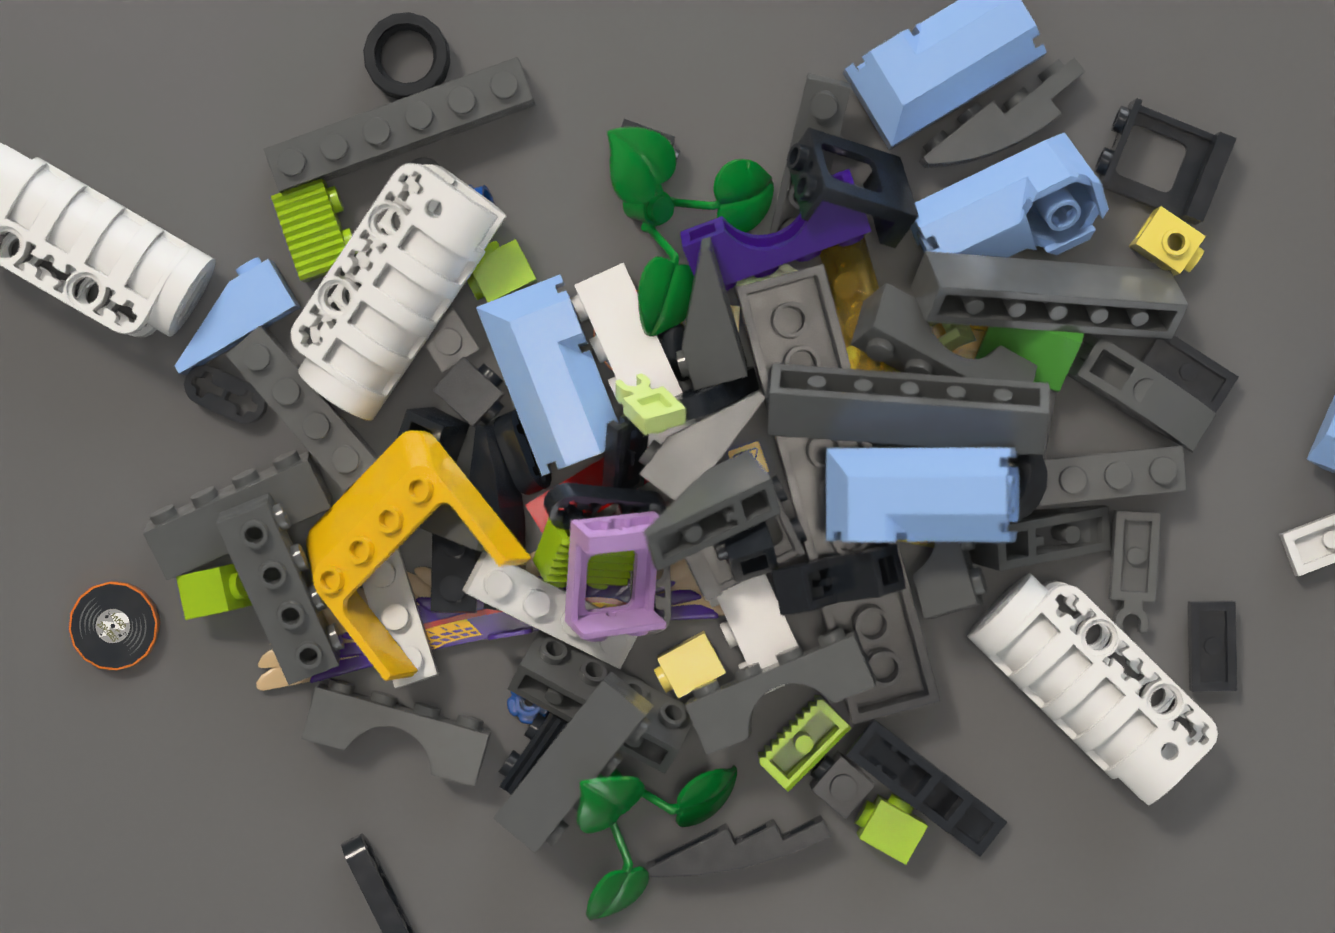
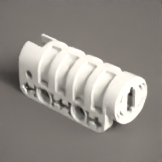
[0,143,216,338]
[291,164,507,420]
[967,573,1218,806]

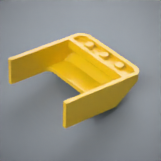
[306,431,531,681]

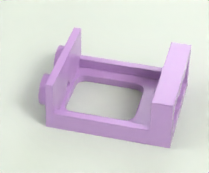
[565,511,666,642]

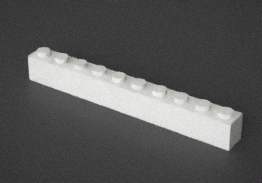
[570,263,798,695]

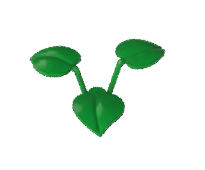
[607,127,774,336]
[577,765,737,921]

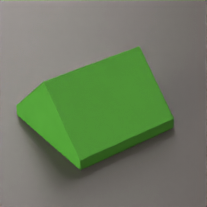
[975,326,1084,393]

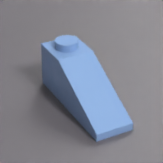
[175,257,301,375]

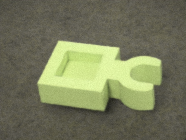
[616,374,686,435]

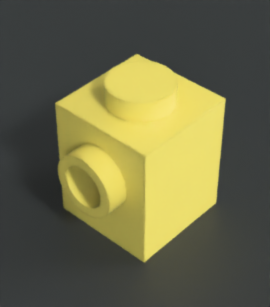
[1129,206,1206,276]
[653,631,726,699]

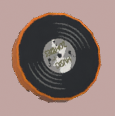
[69,581,160,670]

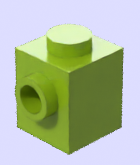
[467,239,538,303]
[176,564,252,620]
[854,793,928,865]

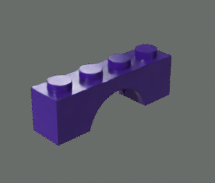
[680,169,872,291]

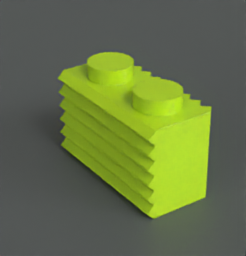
[271,178,358,283]
[533,518,635,590]
[758,695,852,792]

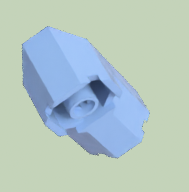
[843,0,1047,150]
[910,132,1109,258]
[476,275,619,476]
[826,448,1019,542]

